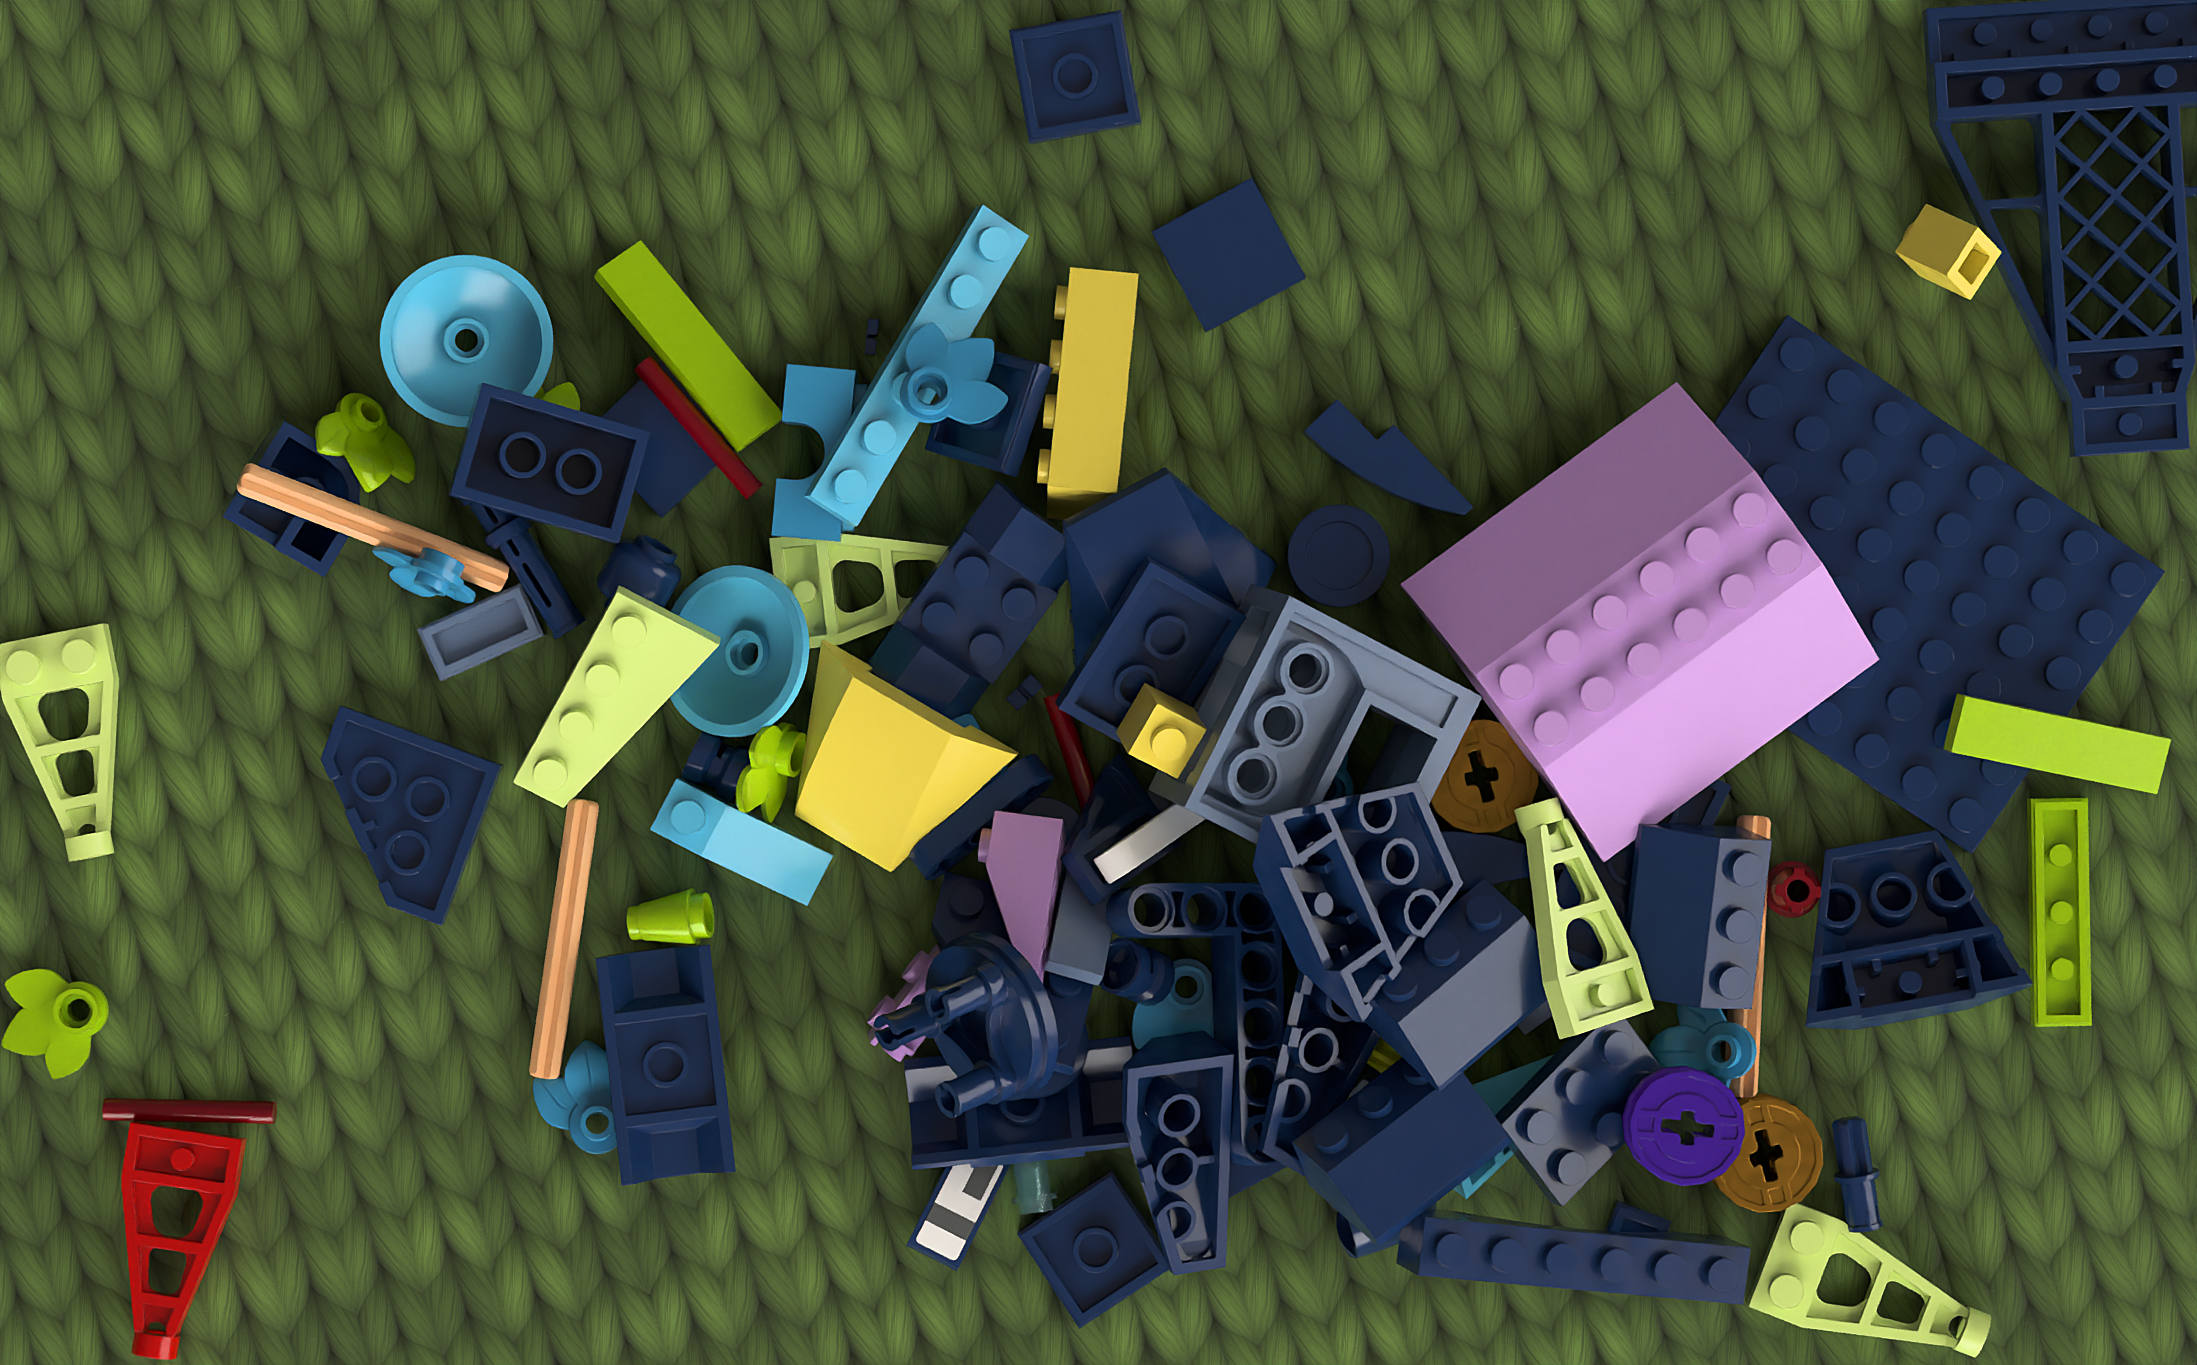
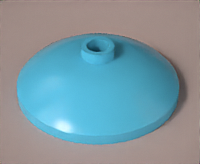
[380,255,553,427]
[670,565,809,737]

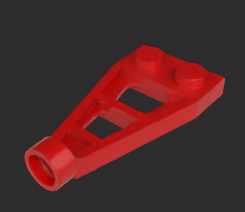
[121,1121,247,1360]

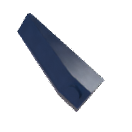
[1257,971,1380,1176]
[1122,1030,1234,1275]

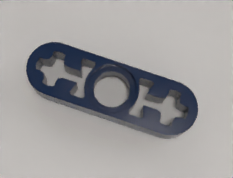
[909,754,1054,880]

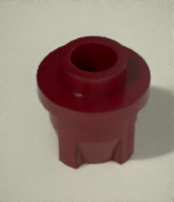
[1767,861,1821,918]

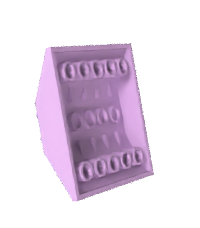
[1400,382,1879,862]

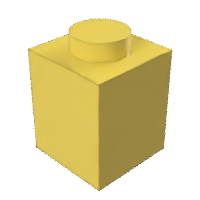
[1895,204,2001,300]
[1116,683,1207,779]

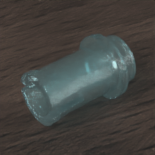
[1012,1160,1057,1214]

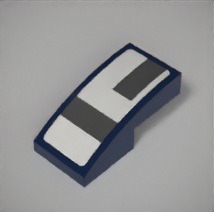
[906,1164,1011,1271]

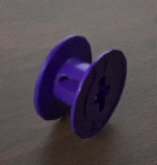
[1622,1065,1745,1186]

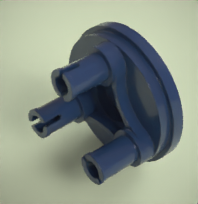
[874,931,1058,1118]

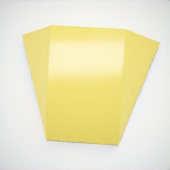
[794,640,1019,872]

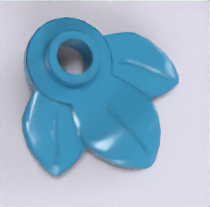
[900,322,1008,425]
[372,546,476,603]
[1132,958,1245,1049]
[1648,1004,1757,1088]
[533,1040,617,1154]

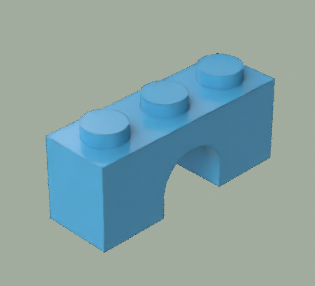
[771,364,868,542]

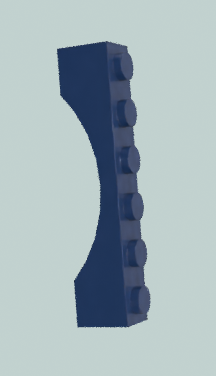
[1396,1208,1751,1305]

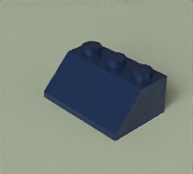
[1625,824,1772,1009]
[1364,879,1547,1092]
[1292,1058,1511,1247]

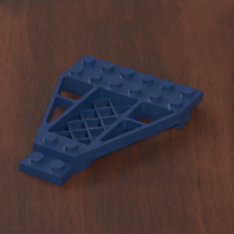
[1922,0,2197,457]

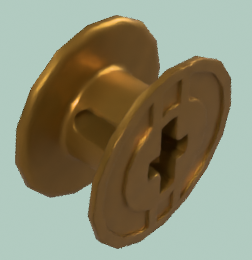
[1429,719,1538,833]
[1712,1093,1823,1212]

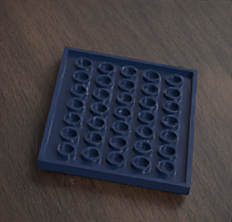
[1713,315,2165,854]

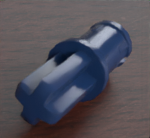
[1832,1116,1883,1233]

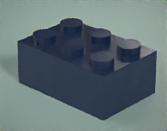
[447,383,651,543]

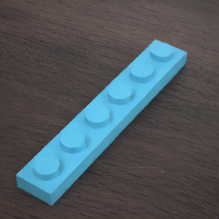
[804,205,1029,526]

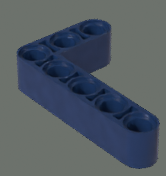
[1105,883,1285,1166]

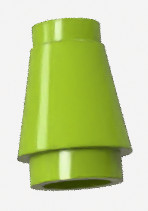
[627,888,714,945]

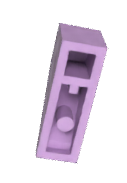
[978,811,1066,984]

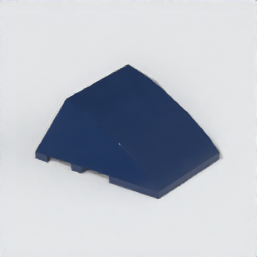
[1062,467,1277,668]
[1252,782,1463,1022]
[1805,830,2033,1030]

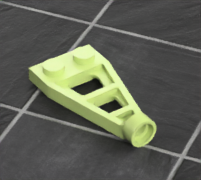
[769,533,949,649]
[0,623,119,862]
[1514,797,1654,1039]
[1746,1203,1991,1358]

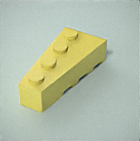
[1037,267,1139,520]

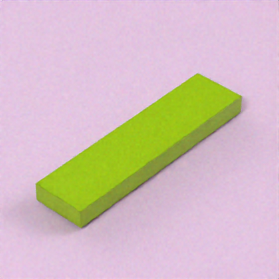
[594,240,782,453]
[1943,693,2171,794]
[2027,797,2092,1027]

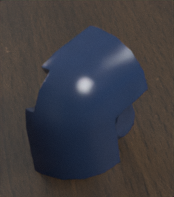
[221,420,360,577]

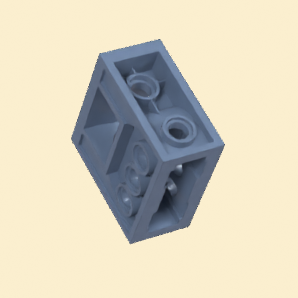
[1148,584,1482,844]

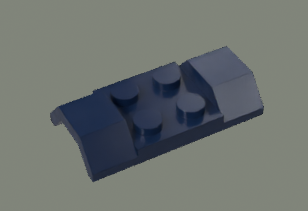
[866,480,1067,720]
[596,944,736,1186]
[904,1036,1132,1170]

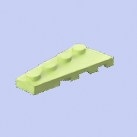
[513,585,721,808]

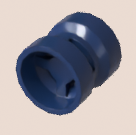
[681,731,751,803]
[1099,938,1175,1006]

